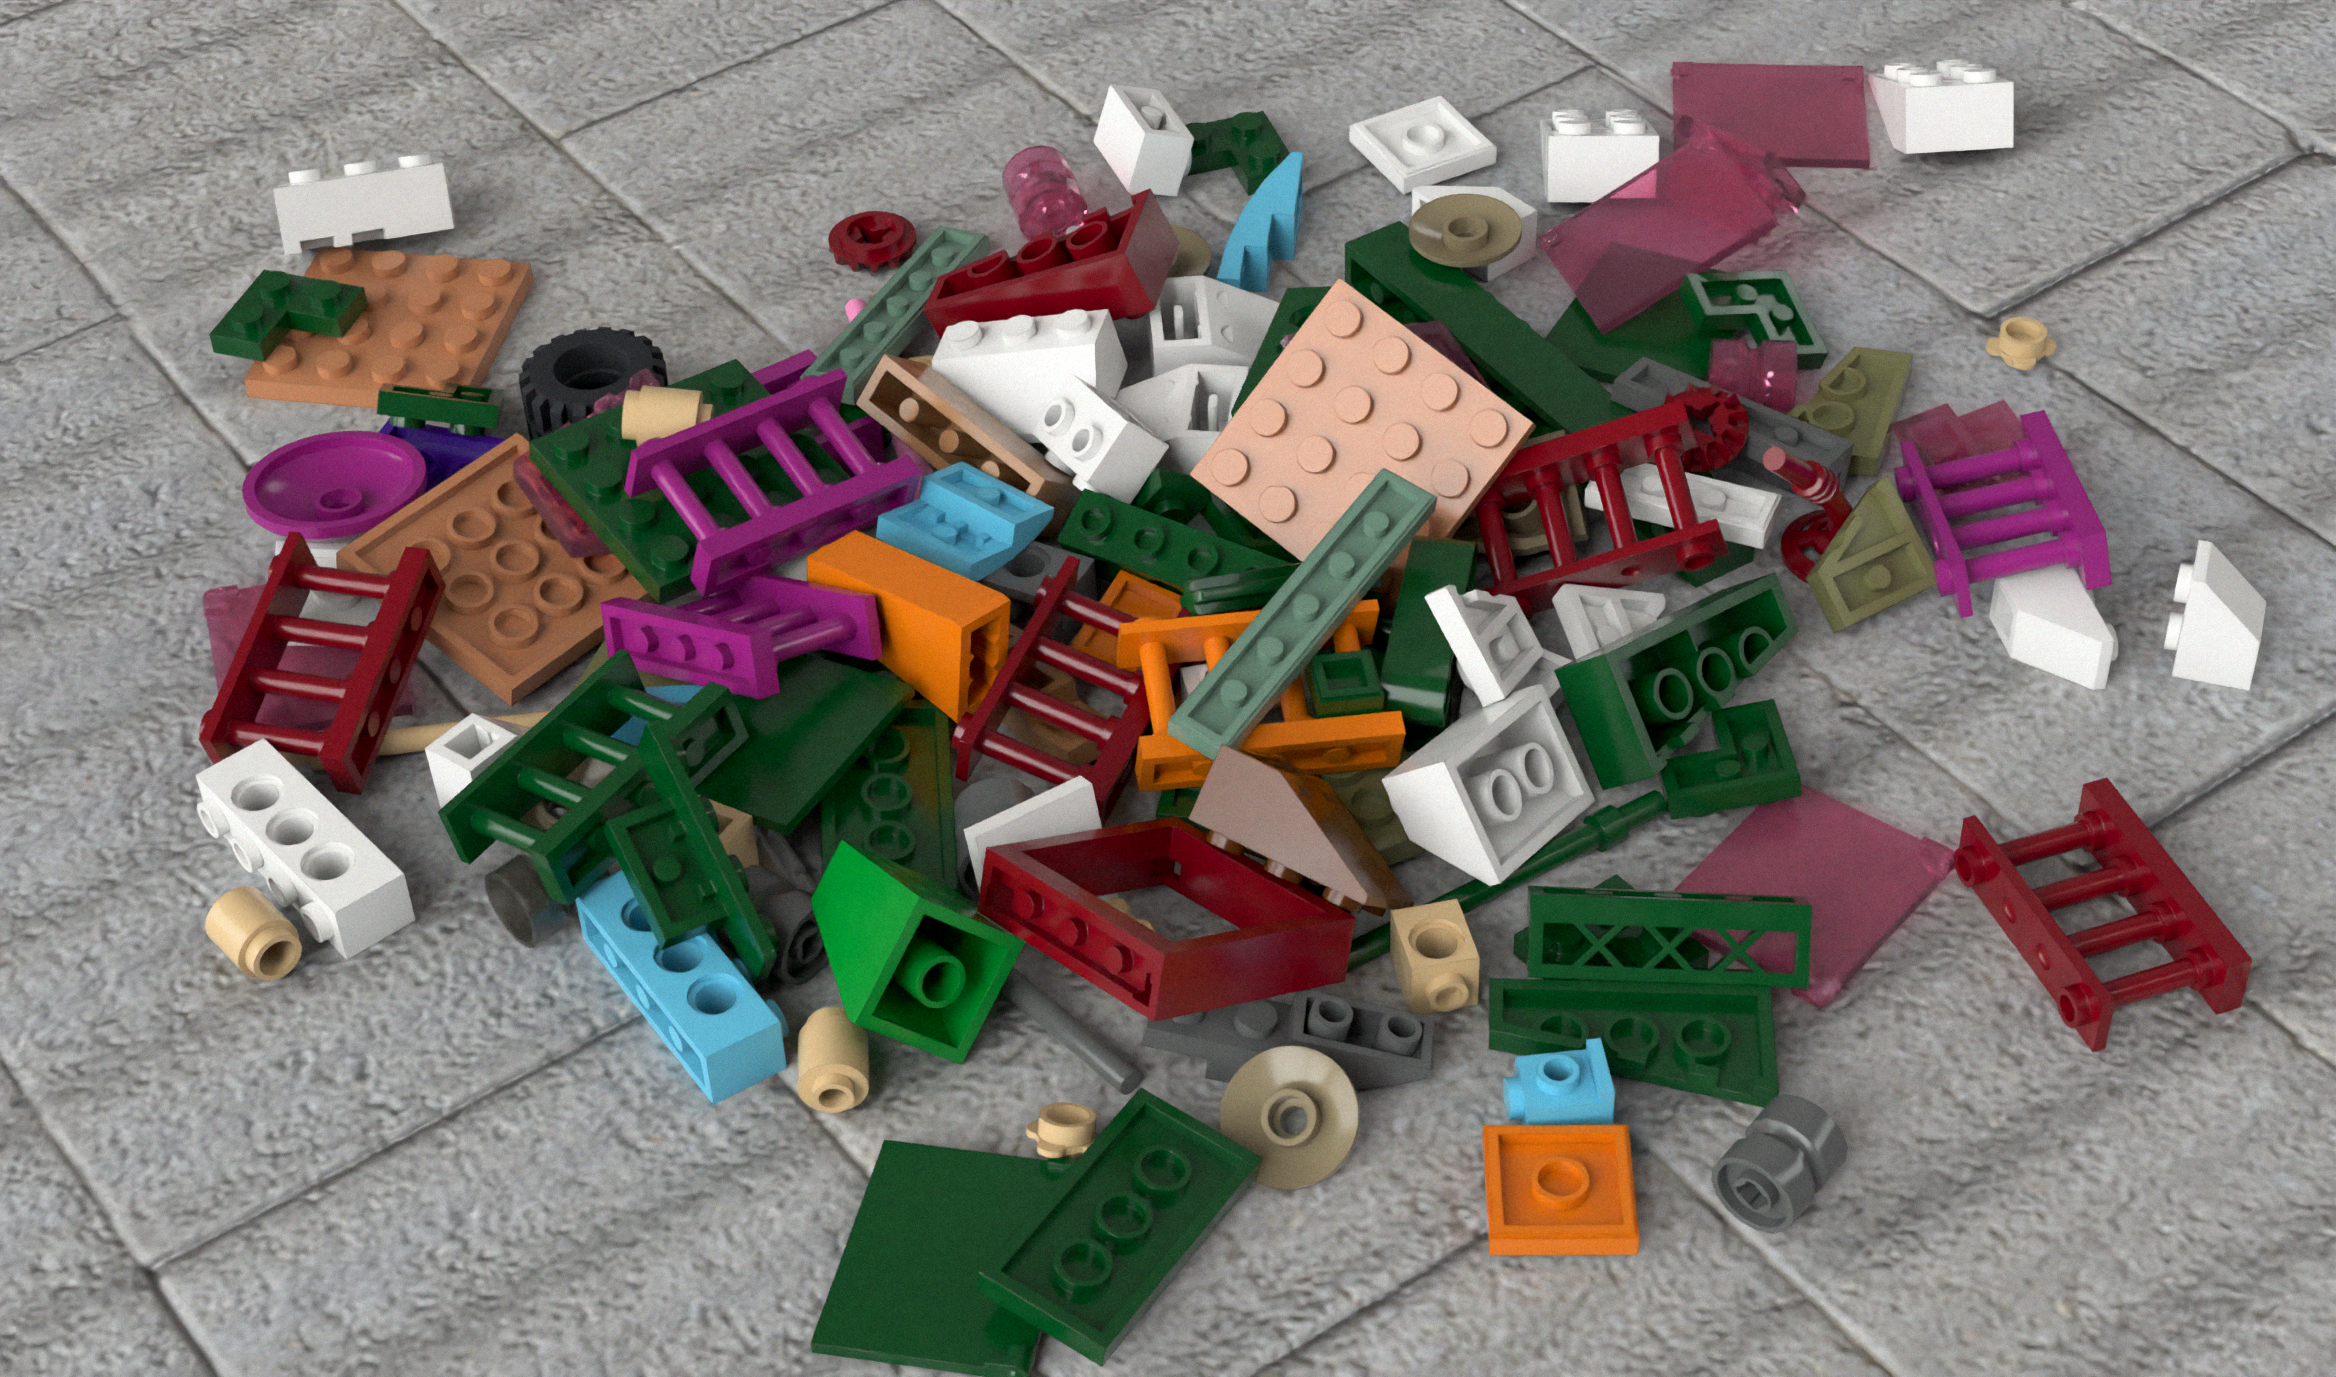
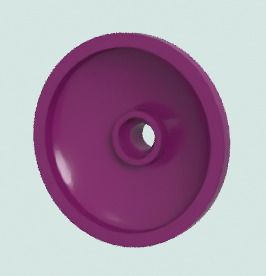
[242,431,428,543]

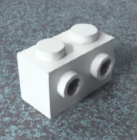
[1093,84,1194,197]
[1031,373,1169,505]

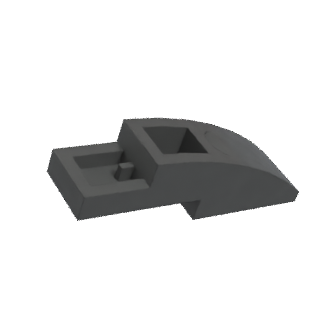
[1141,989,1435,1090]

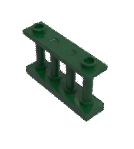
[438,649,749,906]

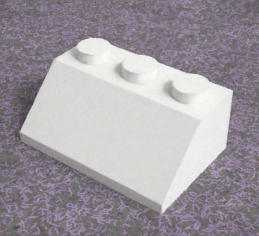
[932,309,1128,443]
[1382,683,1595,886]

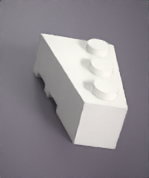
[273,152,456,255]

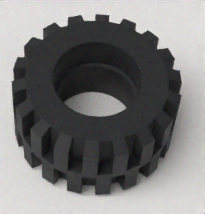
[519,327,669,441]

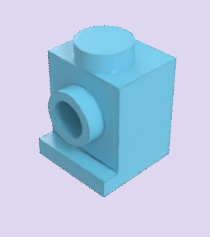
[1503,1038,1615,1125]

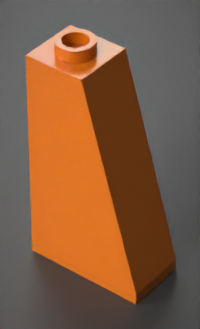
[807,530,1011,724]

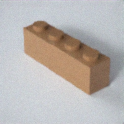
[856,354,1082,538]

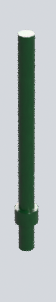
[1346,790,1667,973]

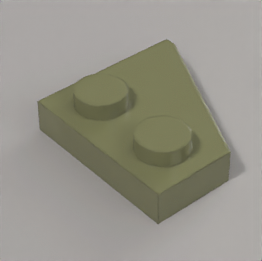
[1806,476,1937,634]

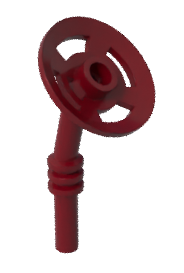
[1763,446,1853,584]

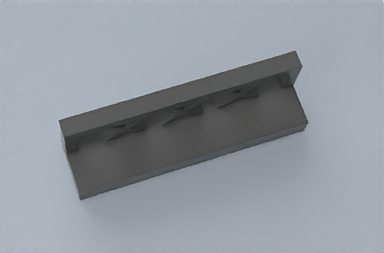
[1611,356,1854,498]

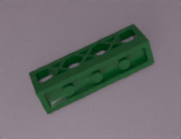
[1527,886,1812,989]

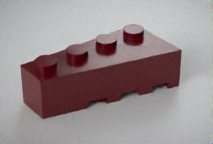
[923,188,1179,339]

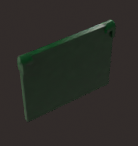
[1545,245,1743,384]
[694,654,915,835]
[810,1140,1078,1377]

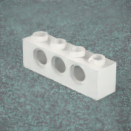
[196,738,415,960]

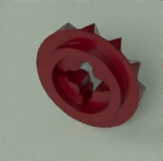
[828,211,917,273]
[1663,382,1749,473]

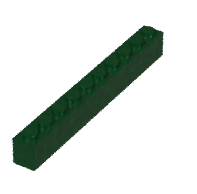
[1345,221,1755,588]

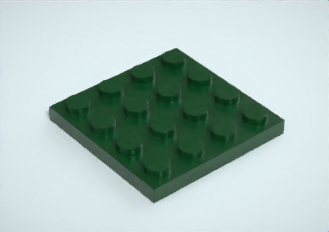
[529,359,851,605]

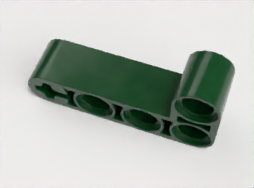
[1380,535,1478,727]

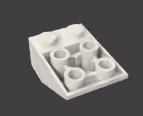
[1868,59,2014,154]
[1540,109,1659,202]
[1147,275,1280,377]
[1069,363,1249,479]

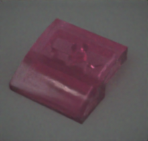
[1893,400,2028,497]

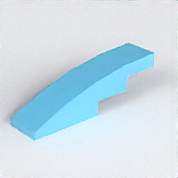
[1217,152,1303,292]

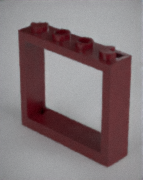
[977,816,1356,1022]

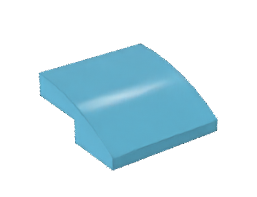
[876,461,1054,582]

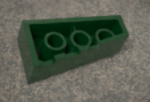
[1554,572,1799,791]

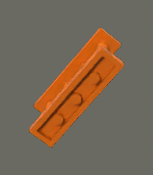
[1116,599,1406,792]

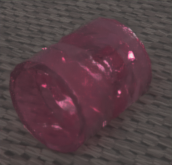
[1002,145,1088,241]
[1708,339,1797,415]

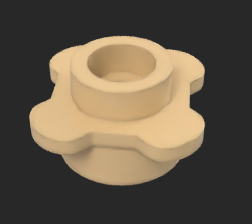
[1986,317,2057,370]
[1026,1102,1098,1159]

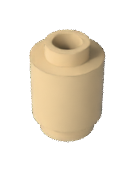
[622,385,714,447]
[205,886,302,981]
[797,1006,869,1113]

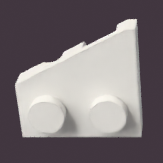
[1552,583,1666,659]
[1425,584,1544,707]

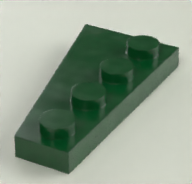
[1489,978,1779,1108]

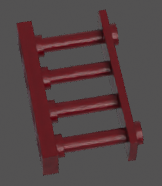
[1466,399,1730,621]
[198,531,446,795]
[951,555,1194,828]
[1954,777,2252,1052]

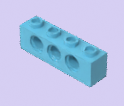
[576,870,789,1105]

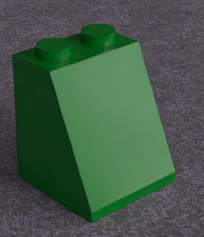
[810,840,1025,1065]

